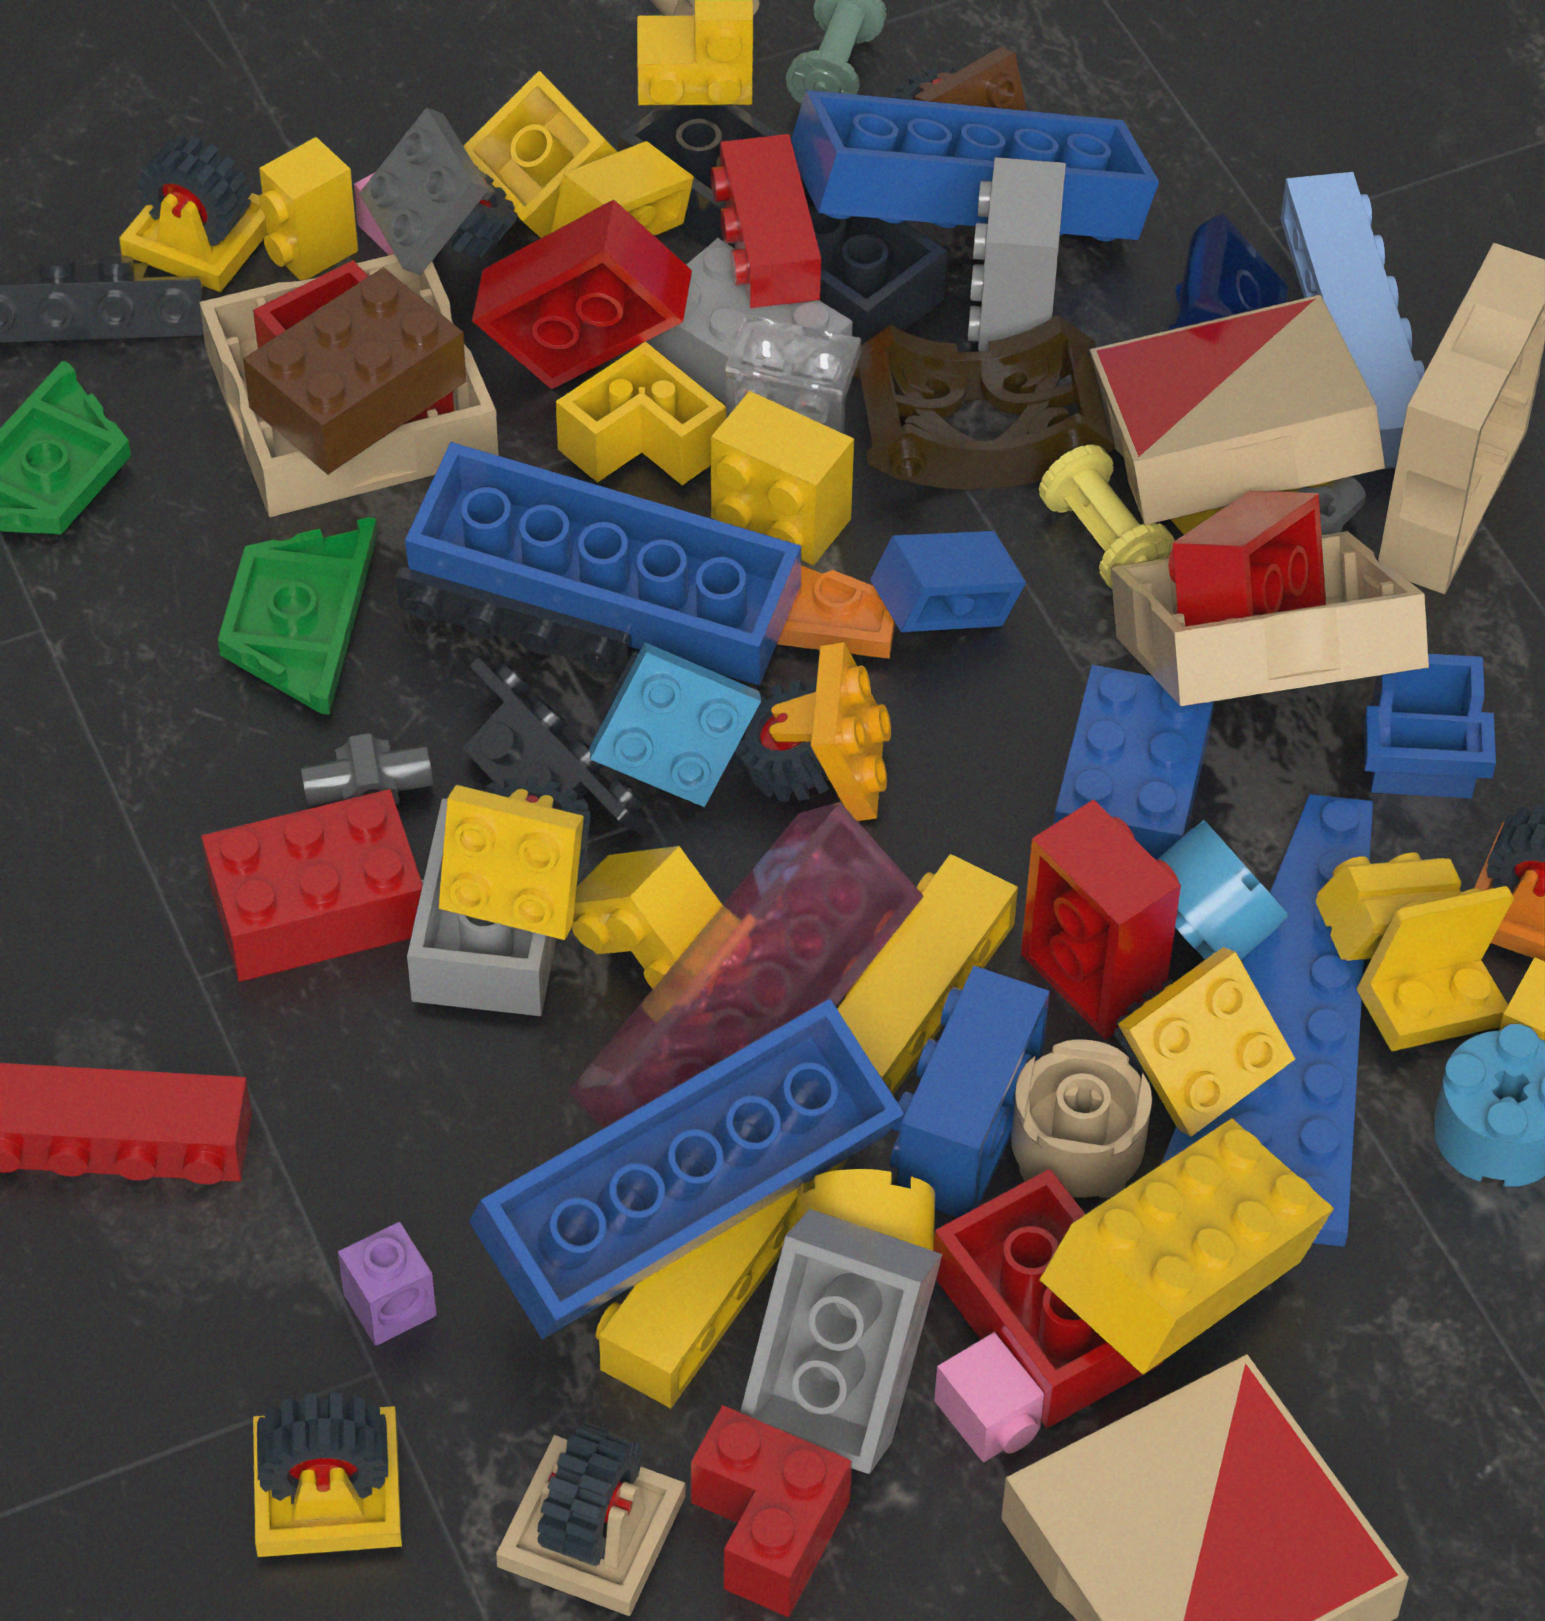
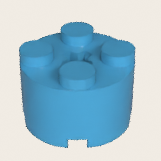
[1158,820,1289,961]
[1434,1024,1545,1187]

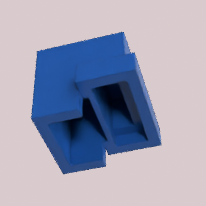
[1364,654,1496,798]

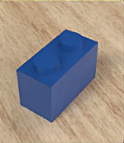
[870,531,1026,632]

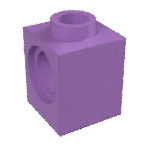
[338,1221,436,1346]

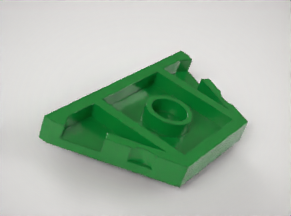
[0,361,131,534]
[218,517,378,715]

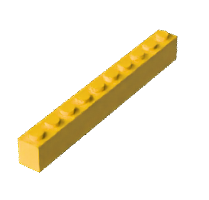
[596,854,1018,1408]

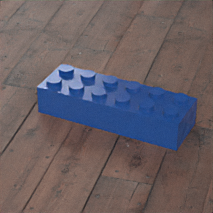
[791,90,1159,241]
[405,442,801,686]
[469,999,904,1340]

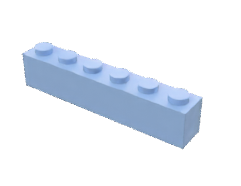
[1280,172,1425,469]

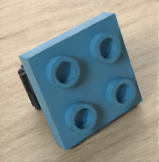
[589,642,761,807]

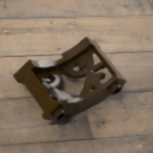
[847,315,1115,490]

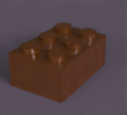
[243,267,467,475]

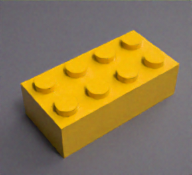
[1040,1119,1334,1375]

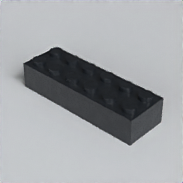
[618,105,948,351]

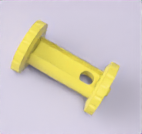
[1039,445,1175,589]

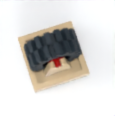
[496,1422,685,1616]

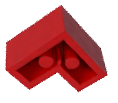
[691,1405,852,1618]

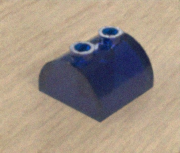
[1168,214,1288,331]

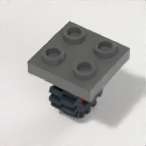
[359,107,517,275]

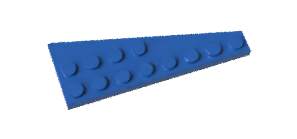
[1161,794,1373,1247]

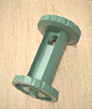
[786,0,887,105]

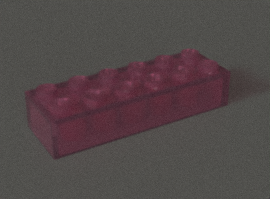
[568,802,924,1129]

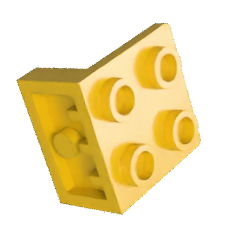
[1356,886,1514,1051]

